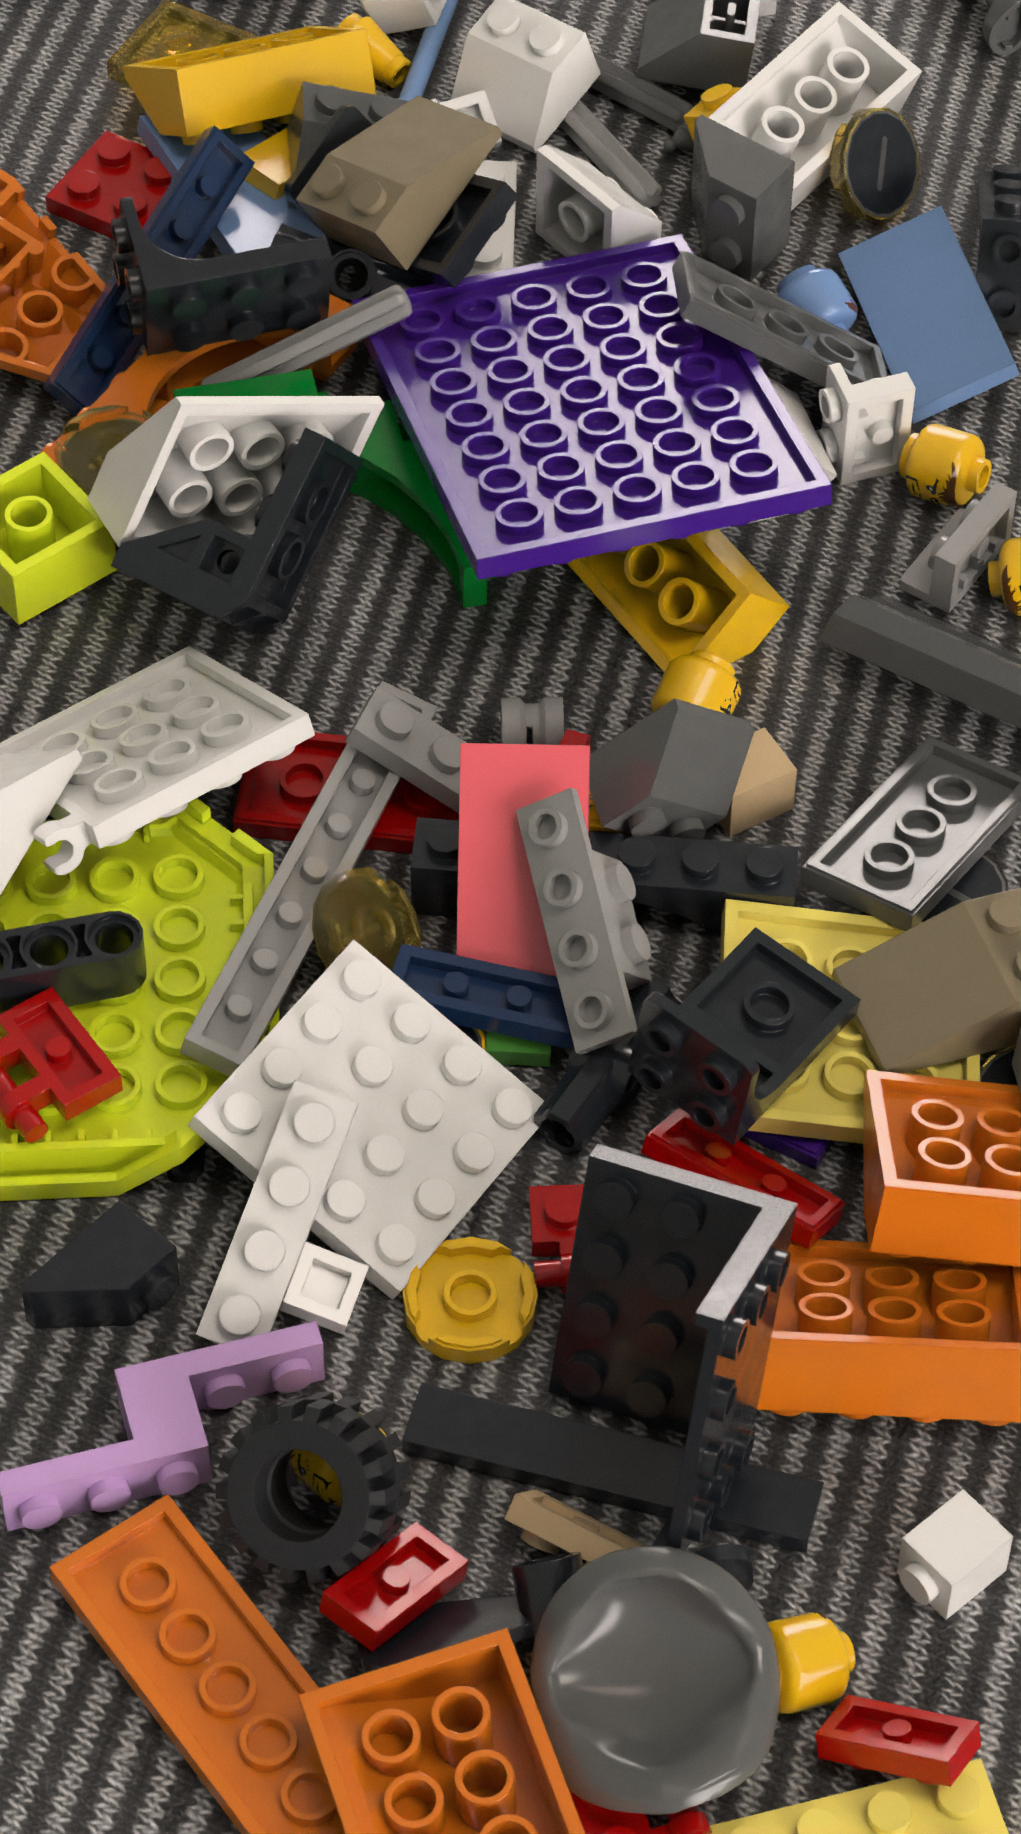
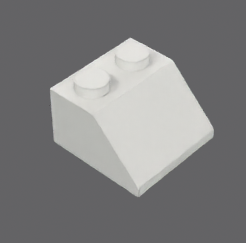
[451,0,601,154]
[536,145,662,257]

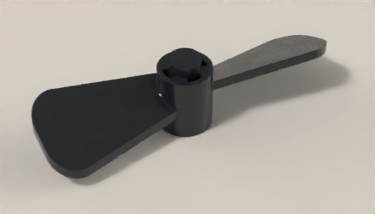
[357,1544,754,1673]

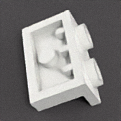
[816,363,916,485]

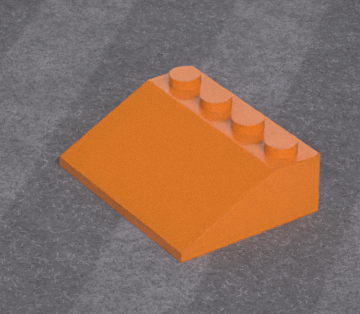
[864,1070,1021,1268]
[757,1240,1021,1426]
[299,1628,585,1834]

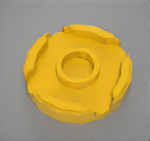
[402,1237,538,1364]

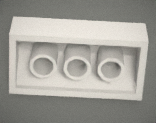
[708,1,922,211]

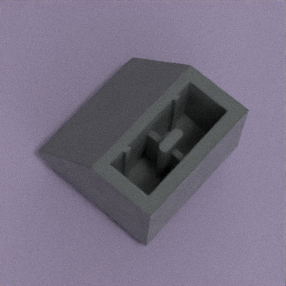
[636,0,761,90]

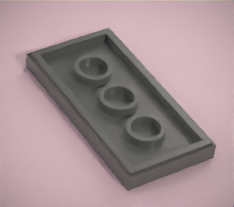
[672,251,887,387]
[800,736,1021,931]

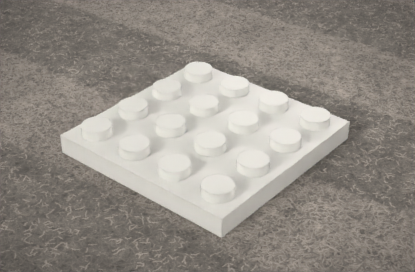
[188,939,544,1300]

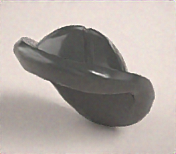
[530,1546,781,1815]

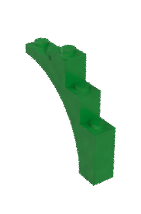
[173,369,496,608]

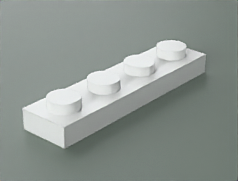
[196,1079,359,1344]

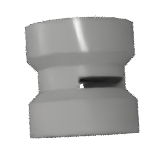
[500,697,564,745]

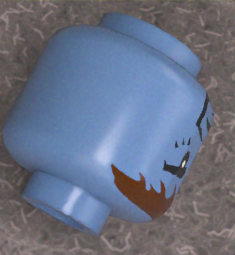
[777,265,858,332]

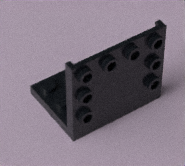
[548,1144,798,1550]

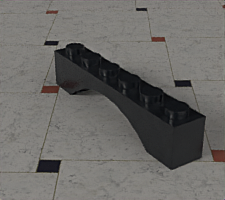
[410,817,798,935]

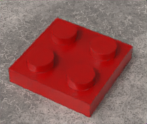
[45,130,172,239]

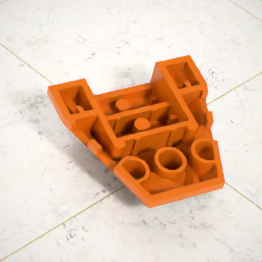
[0,169,106,382]

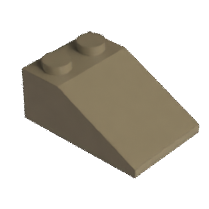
[296,96,503,271]
[832,887,1021,1073]

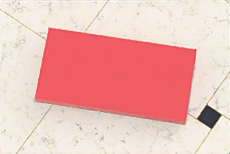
[456,743,590,977]

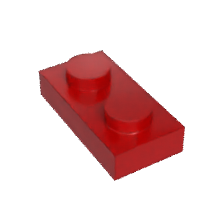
[319,1521,469,1652]
[815,1694,981,1787]

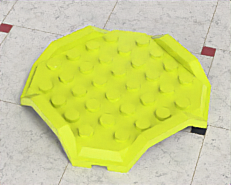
[0,798,280,1201]

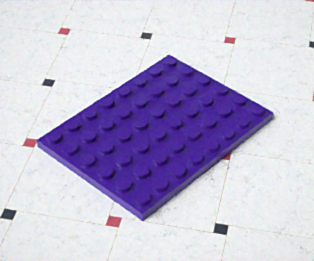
[351,234,832,580]

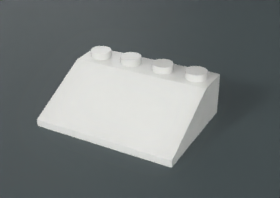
[88,396,384,547]

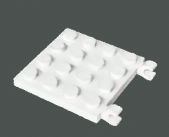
[0,646,315,875]

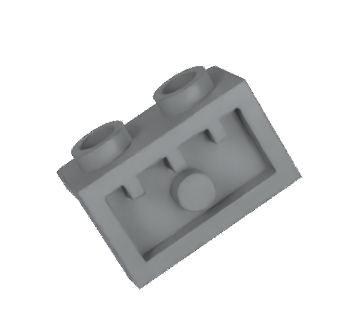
[900,481,1017,613]

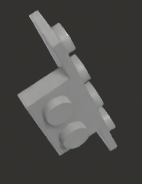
[516,788,652,1055]

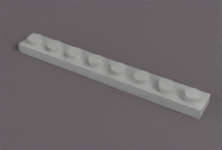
[179,681,438,1077]

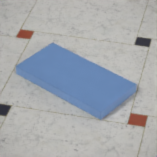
[137,115,334,256]
[838,206,1020,424]

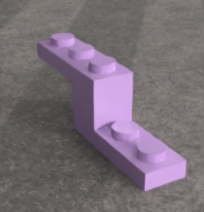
[0,1321,325,1532]

